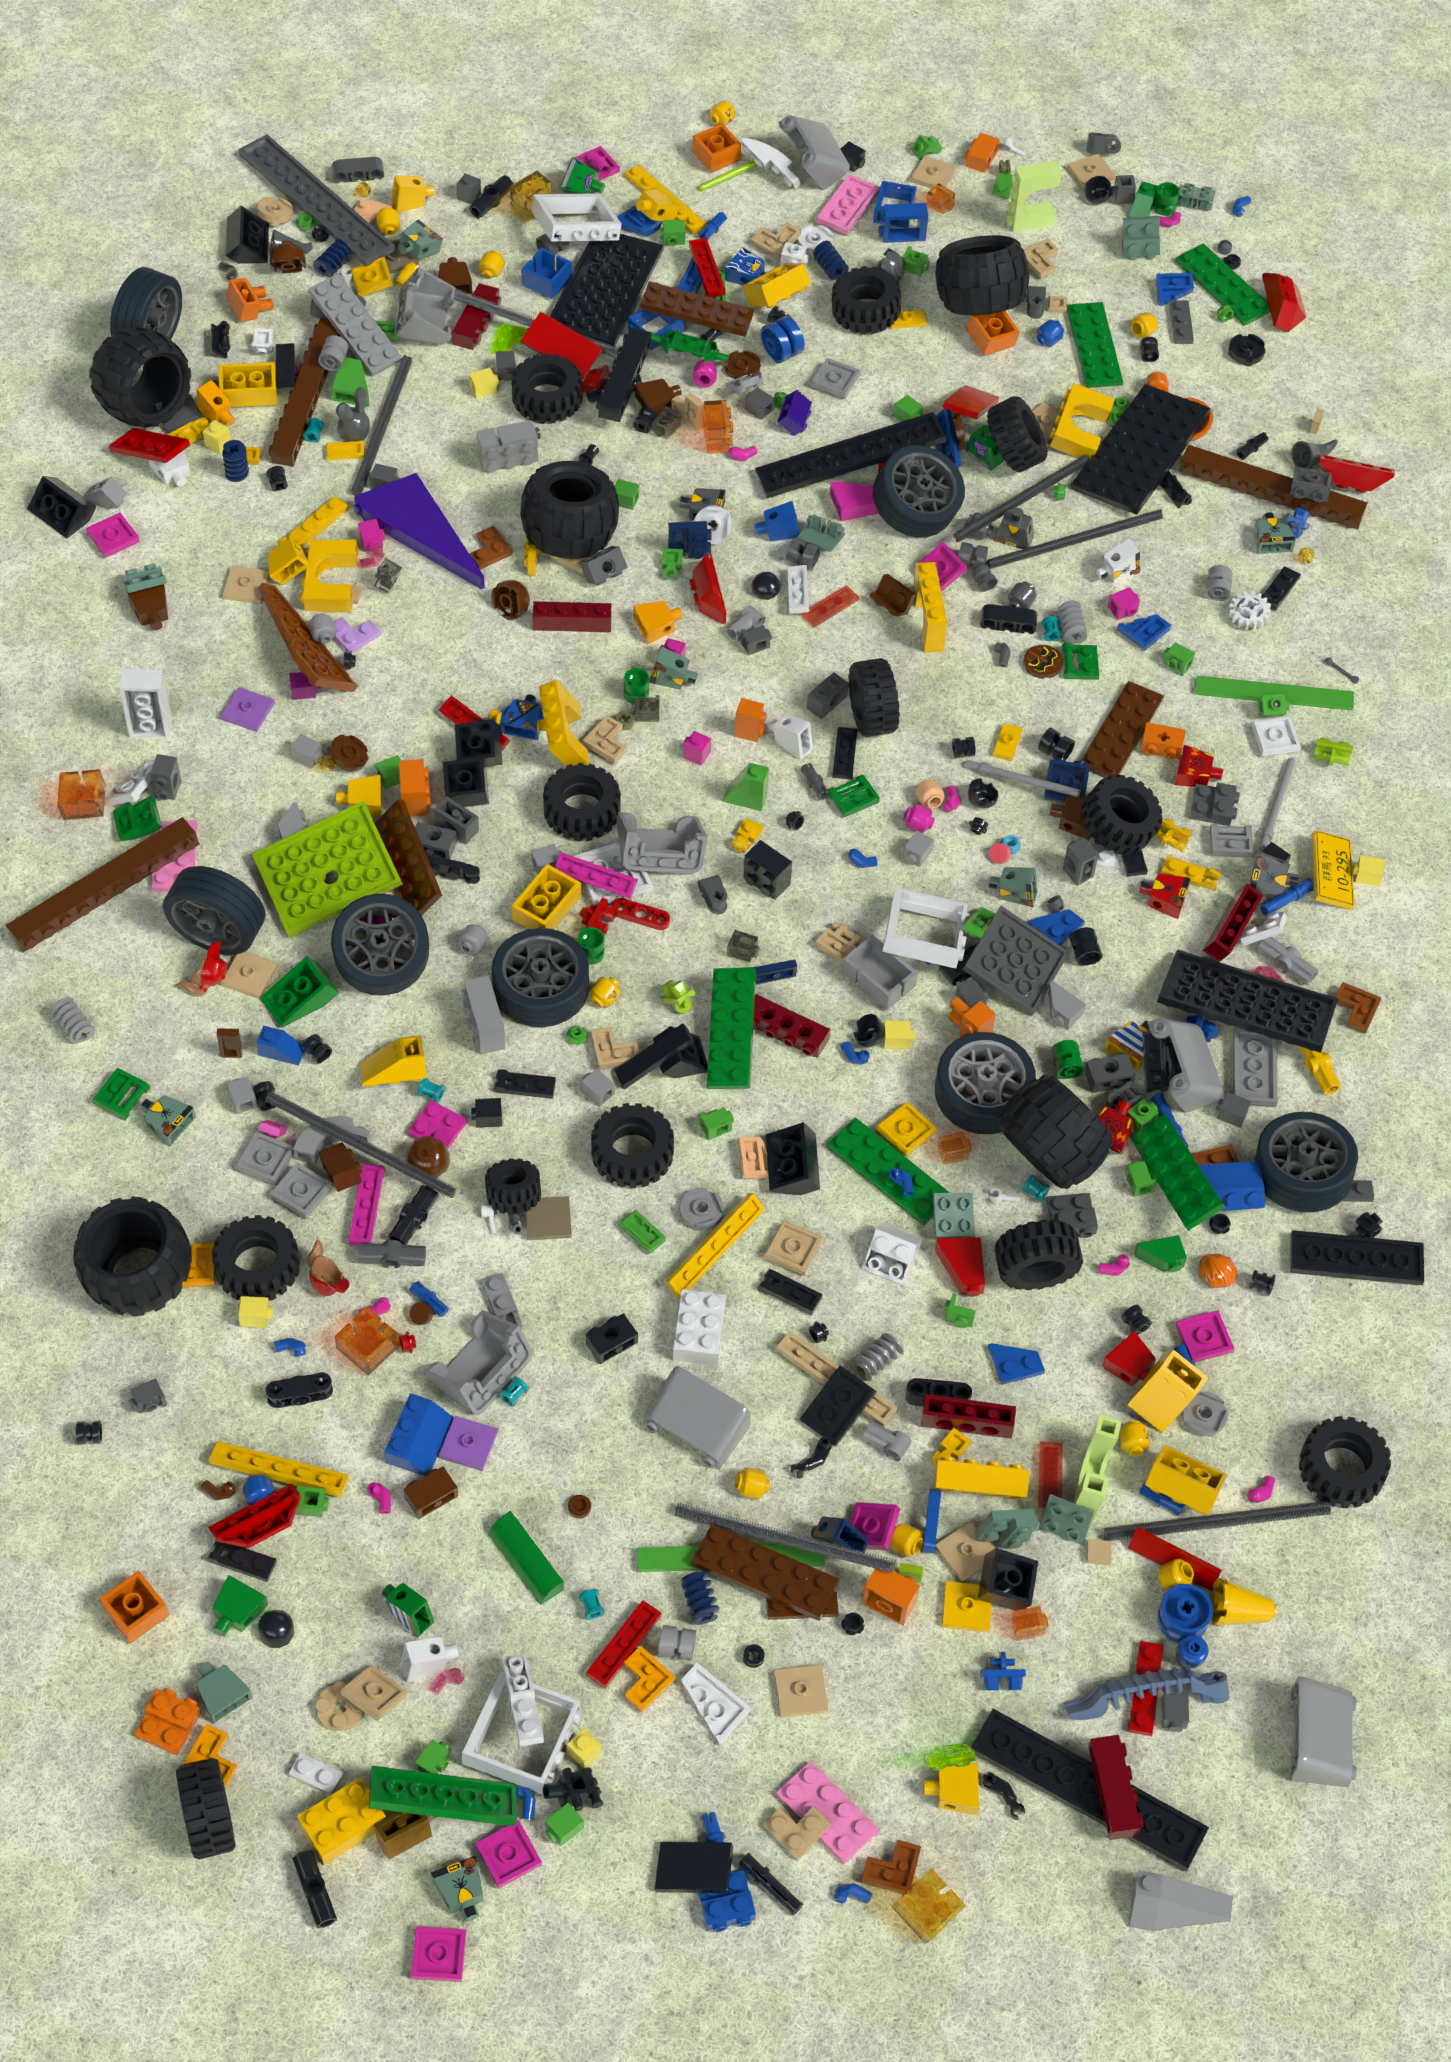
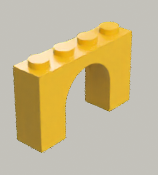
[1049,383,1115,460]
[300,540,359,612]
[913,562,947,653]
[539,679,590,766]

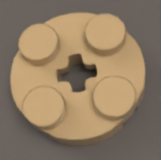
[257,197,293,226]
[316,1682,364,1731]

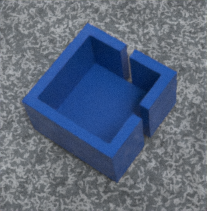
[521,247,572,299]

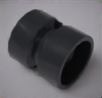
[1038,727,1075,760]
[1069,927,1103,966]

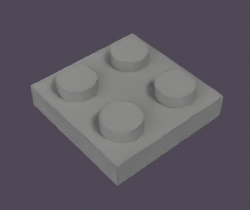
[811,358,860,399]
[235,1131,294,1185]
[270,1162,333,1219]

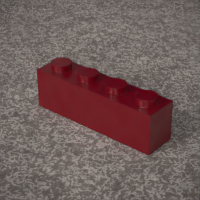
[452,283,502,350]
[533,601,612,633]
[1202,883,1264,962]
[1088,1735,1143,1840]

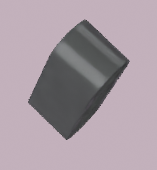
[331,157,384,183]

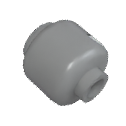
[308,613,336,644]
[457,924,488,955]

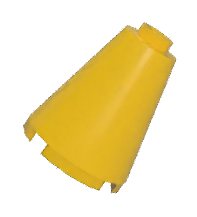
[1209,1578,1277,1626]

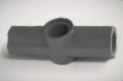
[357,1240,426,1268]

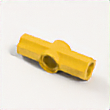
[1298,1046,1341,1095]

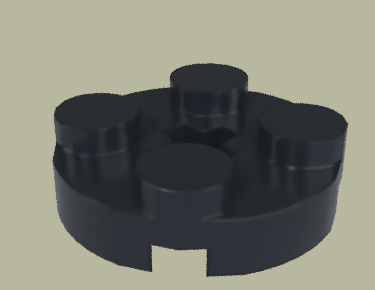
[1228,334,1266,367]

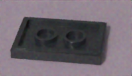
[799,1365,877,1446]
[655,1842,734,1893]

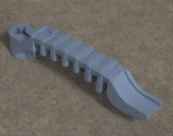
[1064,1665,1229,1720]

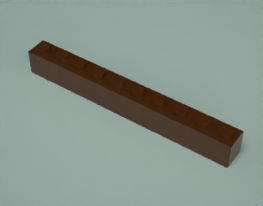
[268,317,341,467]
[1179,444,1368,530]
[6,817,199,953]

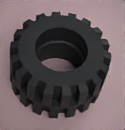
[485,1158,541,1215]

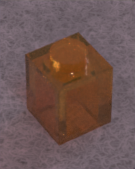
[926,183,955,214]
[937,1132,972,1165]
[1010,1606,1048,1641]

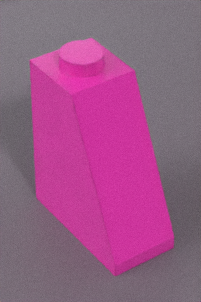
[829,481,879,521]

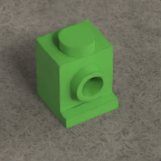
[902,246,930,276]
[1162,642,1195,677]
[1258,694,1290,718]
[1126,1099,1159,1132]
[699,1107,734,1140]
[1126,1161,1157,1197]
[295,1485,329,1517]
[415,1739,451,1774]

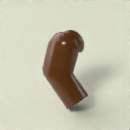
[200,1480,236,1500]

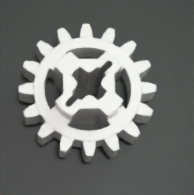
[1228,591,1271,630]

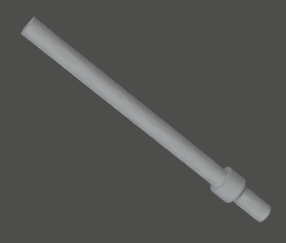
[1258,758,1295,851]
[965,760,1081,797]

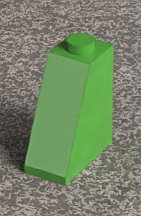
[331,357,370,407]
[723,763,769,811]

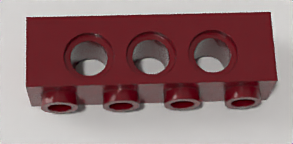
[753,994,830,1058]
[921,1394,1016,1439]

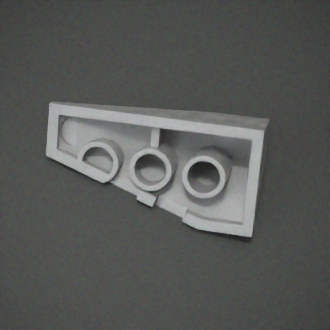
[1129,1870,1233,1931]

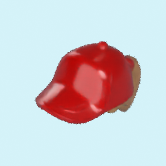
[177,942,228,996]
[308,1240,349,1296]

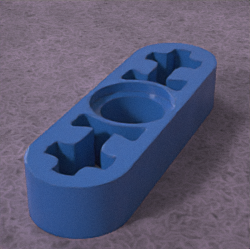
[923,1489,941,1553]

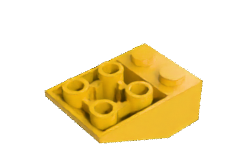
[360,1035,427,1087]
[1127,1350,1208,1433]

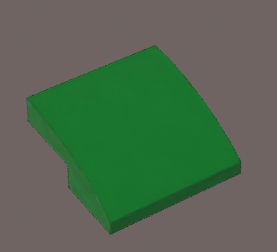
[113,795,162,841]

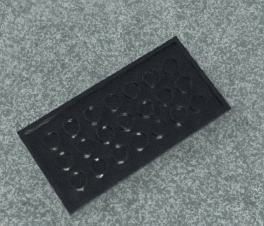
[550,233,664,348]
[1071,384,1211,515]
[1157,949,1338,1053]

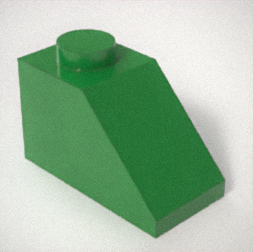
[1130,181,1158,217]
[1134,1235,1187,1272]

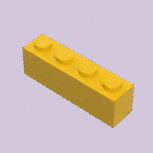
[933,1457,1029,1500]

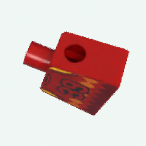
[1174,745,1224,787]
[1097,1099,1134,1155]

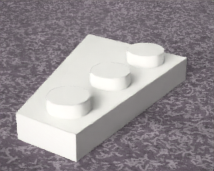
[102,759,155,806]
[681,1663,751,1746]

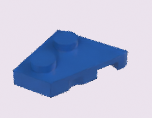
[617,205,661,237]
[1156,273,1194,306]
[1028,909,1085,946]
[988,1343,1045,1385]

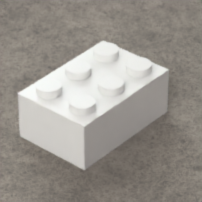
[673,1289,726,1366]

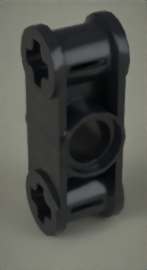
[266,1372,333,1408]

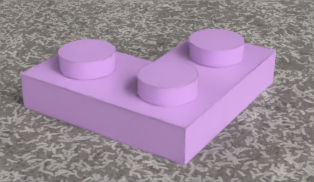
[334,617,381,652]

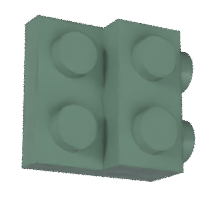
[1122,216,1160,260]
[121,563,167,593]
[975,1508,1039,1549]

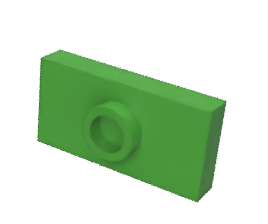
[620,1209,666,1254]

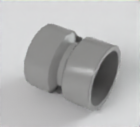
[318,335,349,372]
[1205,565,1233,602]
[658,1625,697,1661]

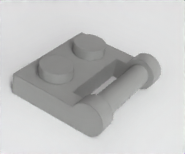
[1210,824,1254,857]

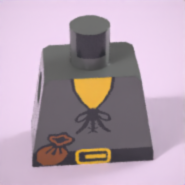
[680,488,726,528]
[994,508,1034,549]
[1250,851,1299,894]

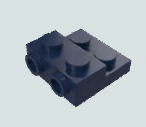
[668,521,712,559]
[1044,758,1090,803]

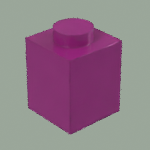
[289,672,319,700]

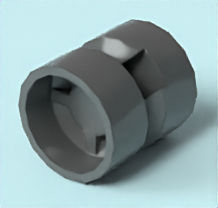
[536,233,570,255]
[786,537,821,570]
[958,542,988,570]

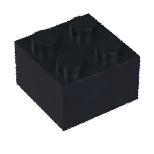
[455,719,503,767]
[443,757,489,807]
[743,840,792,900]
[978,1548,1038,1612]

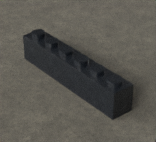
[596,327,652,422]

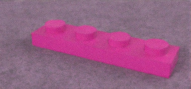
[555,852,638,899]
[349,1164,385,1246]

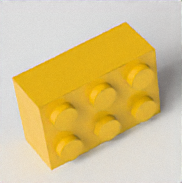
[742,263,811,308]
[219,362,278,407]
[511,864,581,929]
[1145,1445,1228,1515]
[297,1777,386,1865]

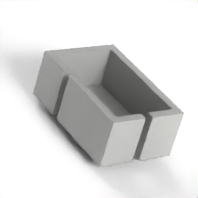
[477,420,538,473]
[842,934,918,1010]
[461,975,505,1054]

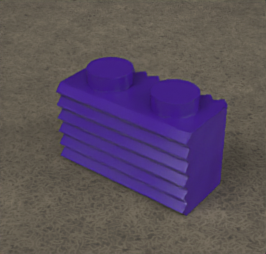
[777,390,812,436]

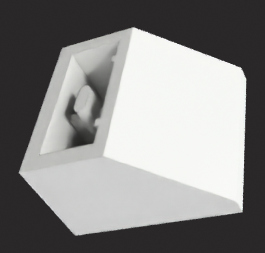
[862,1223,922,1285]

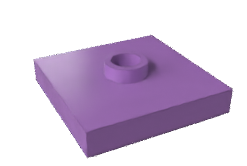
[220,687,275,732]
[439,1416,498,1471]

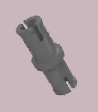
[801,763,830,800]

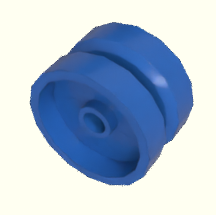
[761,316,805,363]
[1157,1584,1213,1644]

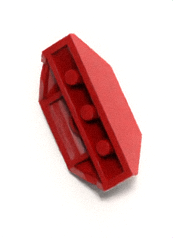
[1262,273,1306,332]
[1319,454,1395,493]
[689,553,726,624]
[208,1483,301,1548]

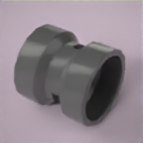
[972,565,998,592]

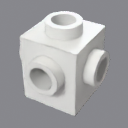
[780,242,809,266]

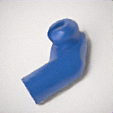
[1232,196,1251,217]
[848,849,877,868]
[840,1041,870,1065]
[888,1168,914,1197]
[274,1338,306,1357]
[516,1786,536,1820]
[834,1883,872,1904]

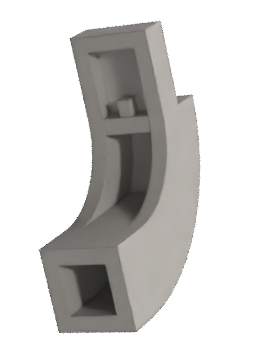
[293,1116,371,1165]

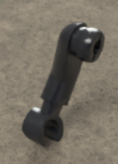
[790,1436,832,1479]
[983,1772,1025,1820]

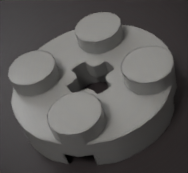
[726,372,764,394]
[680,1188,724,1230]
[1182,1391,1228,1437]

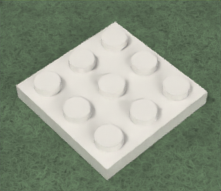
[574,842,653,907]

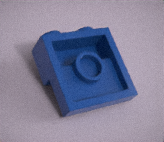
[698,1870,756,1932]

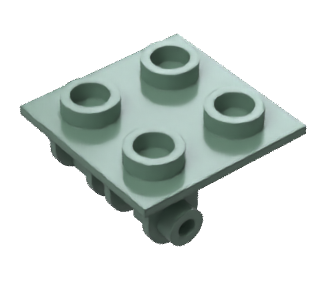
[1177,183,1216,211]
[797,514,845,552]
[932,1193,975,1238]
[1039,1494,1094,1545]

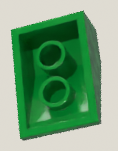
[260,956,339,1028]

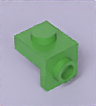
[911,135,943,160]
[992,173,1013,199]
[943,1293,976,1328]

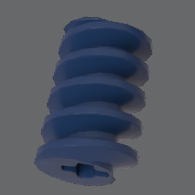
[313,239,351,277]
[813,240,849,280]
[222,440,249,482]
[681,1571,720,1625]

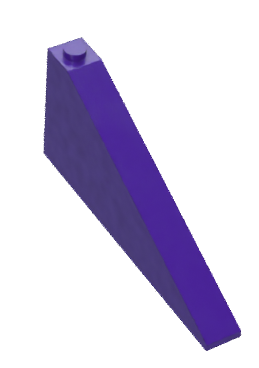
[353,473,485,589]

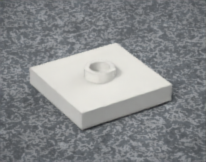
[1251,716,1301,756]

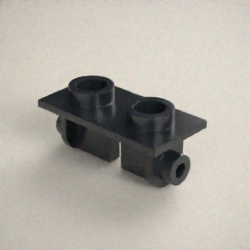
[211,321,231,359]
[1160,471,1192,509]

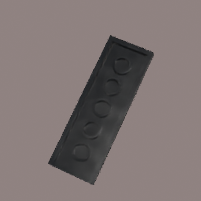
[1290,1230,1425,1285]

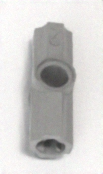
[1257,937,1319,984]

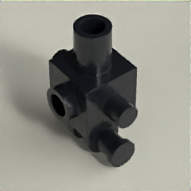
[542,1767,604,1811]

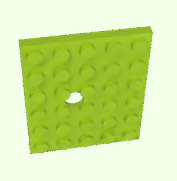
[252,801,403,938]

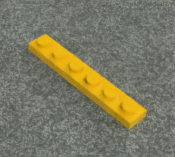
[625,164,706,235]
[664,1193,765,1298]
[209,1441,349,1498]

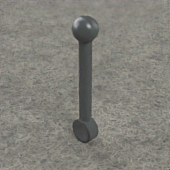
[1325,657,1359,684]

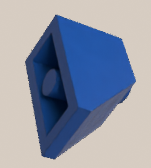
[256,1025,305,1066]

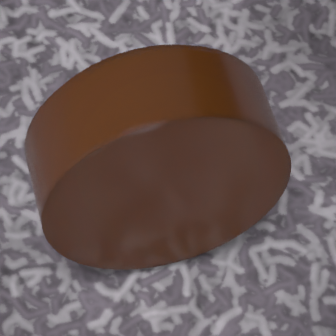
[410,1302,433,1325]
[568,1495,591,1519]

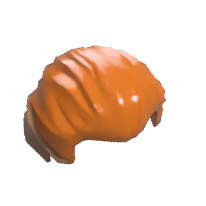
[1198,1254,1237,1288]

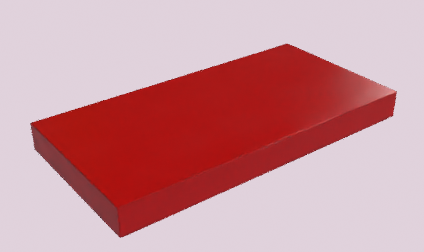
[521,311,603,380]
[943,385,999,420]
[109,428,190,463]

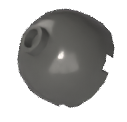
[877,248,905,281]

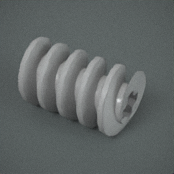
[1057,600,1087,644]
[51,997,96,1044]
[854,1333,904,1381]

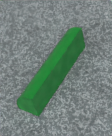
[488,1510,564,1605]

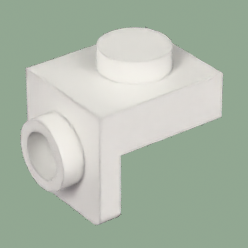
[251,328,274,355]

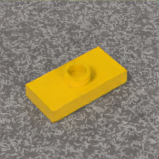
[890,310,927,329]
[993,723,1023,762]

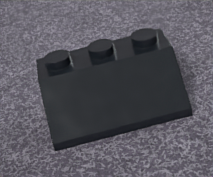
[226,206,269,264]
[27,476,97,538]
[766,1122,820,1195]

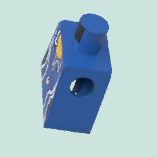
[725,247,766,285]

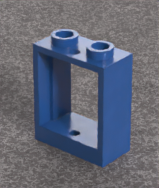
[873,181,917,228]
[879,203,929,243]
[627,309,685,351]

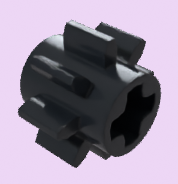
[1355,1212,1383,1238]

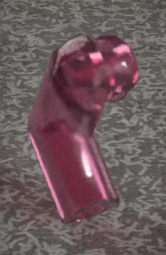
[359,547,384,569]
[1254,966,1285,982]
[429,1668,465,1695]

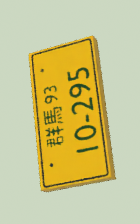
[1311,830,1354,909]

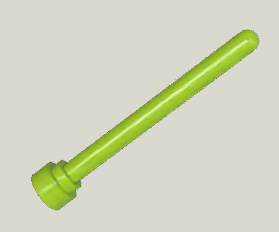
[698,160,758,191]

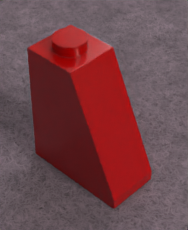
[935,1237,985,1297]

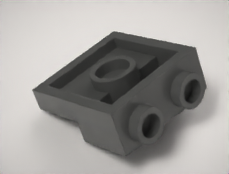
[1290,466,1332,502]
[1190,782,1240,826]
[1046,1193,1098,1238]

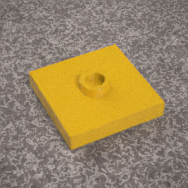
[350,257,394,297]
[876,1101,937,1157]
[942,1581,991,1633]

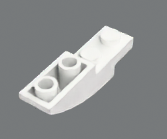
[741,138,801,189]
[502,1654,544,1747]

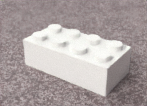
[119,669,172,738]

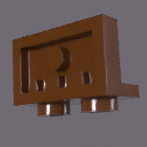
[869,574,917,617]

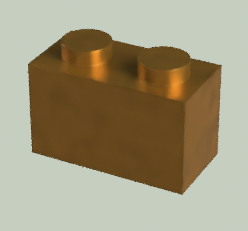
[374,1812,432,1859]

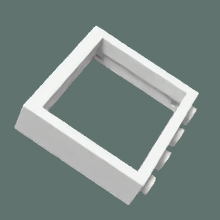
[531,194,621,241]
[882,887,970,968]
[462,1671,583,1794]

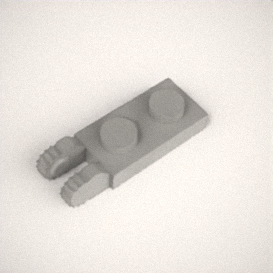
[482,1273,522,1328]

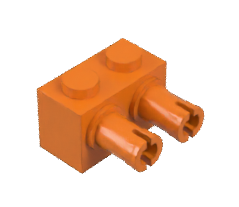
[225,278,274,322]
[948,996,996,1037]

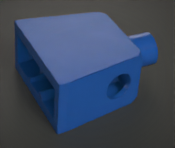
[754,501,800,542]

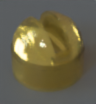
[355,181,371,198]
[1299,548,1315,564]
[318,755,335,772]

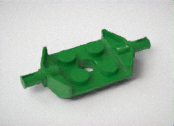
[651,329,730,363]

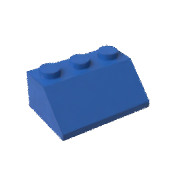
[1198,1161,1265,1211]
[384,1393,454,1476]

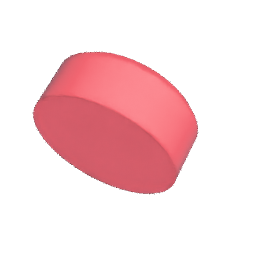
[989,843,1011,864]

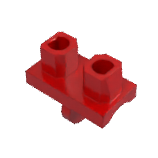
[580,897,617,937]

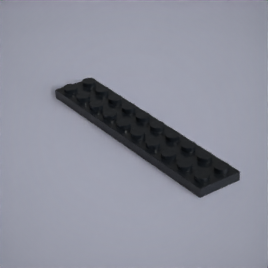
[755,412,946,498]
[970,1708,1209,1872]

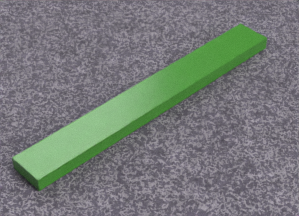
[1195,676,1354,711]
[637,1543,825,1572]

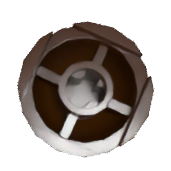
[270,241,306,273]
[491,580,530,620]
[406,1136,450,1179]

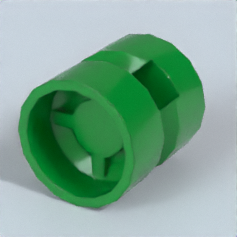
[1154,182,1180,216]
[624,668,650,704]
[577,927,605,965]
[1051,1040,1084,1079]

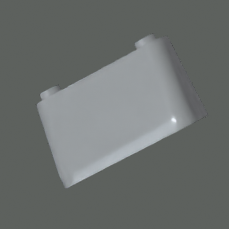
[778,115,850,190]
[394,267,456,344]
[617,812,707,873]
[1147,1018,1223,1113]
[424,1310,532,1415]
[643,1366,751,1470]
[1290,1676,1356,1787]

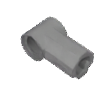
[726,605,766,641]
[862,1421,912,1461]

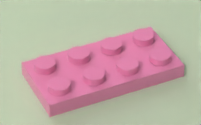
[816,174,880,235]
[152,820,197,892]
[776,1761,879,1865]

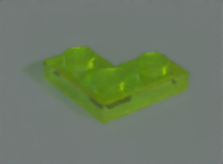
[491,323,529,354]
[923,1743,976,1770]

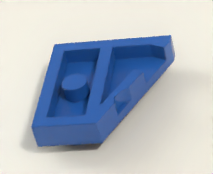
[1117,614,1171,651]

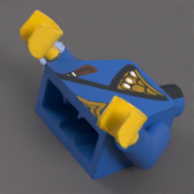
[488,694,546,741]

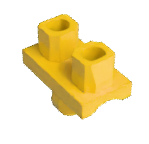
[1154,818,1191,852]

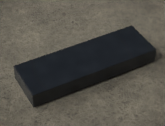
[832,727,858,780]

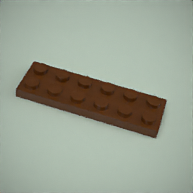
[640,281,754,337]
[1081,681,1164,778]
[374,799,443,916]
[691,1524,839,1621]

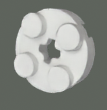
[797,225,833,256]
[694,505,733,545]

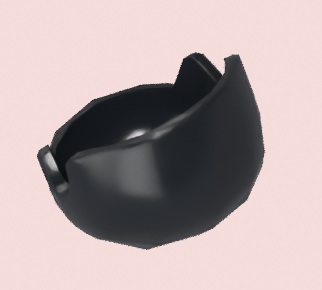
[1085,176,1112,204]
[751,571,781,600]
[968,778,999,808]
[853,1013,885,1048]
[258,1610,295,1648]

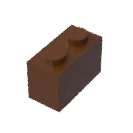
[318,1142,363,1192]
[403,1466,459,1519]

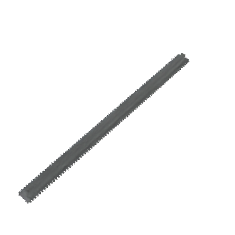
[453,289,618,359]
[351,355,413,496]
[953,455,1088,543]
[987,509,1163,569]
[266,1091,457,1198]
[1103,1501,1331,1541]
[675,1502,896,1573]

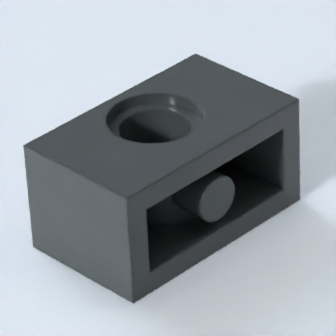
[579,546,628,585]
[807,672,848,719]
[150,754,181,800]
[434,796,479,844]
[415,822,457,859]
[1063,837,1098,886]
[1085,1053,1135,1093]

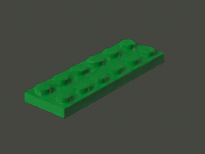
[1175,243,1270,326]
[1067,302,1123,388]
[707,967,756,1089]
[1129,1113,1225,1231]
[826,1117,950,1226]
[369,1766,517,1826]

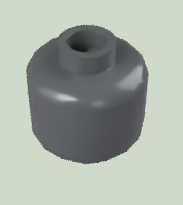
[964,512,994,540]
[1008,581,1037,609]

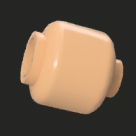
[915,779,945,809]

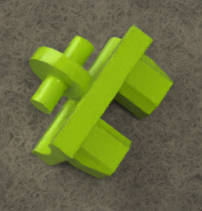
[1313,737,1353,765]
[660,980,696,1014]

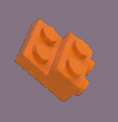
[134,1688,201,1756]

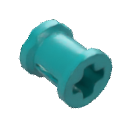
[303,418,325,443]
[1042,616,1061,641]
[417,1078,445,1103]
[1021,1175,1050,1203]
[499,1376,529,1407]
[578,1589,605,1620]

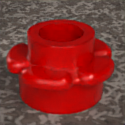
[399,1331,416,1353]

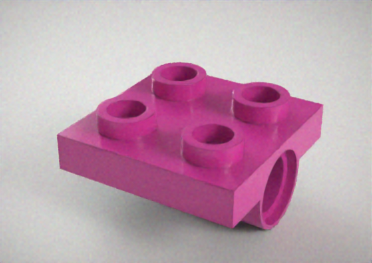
[575,146,620,181]

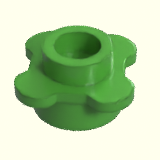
[295,213,317,231]

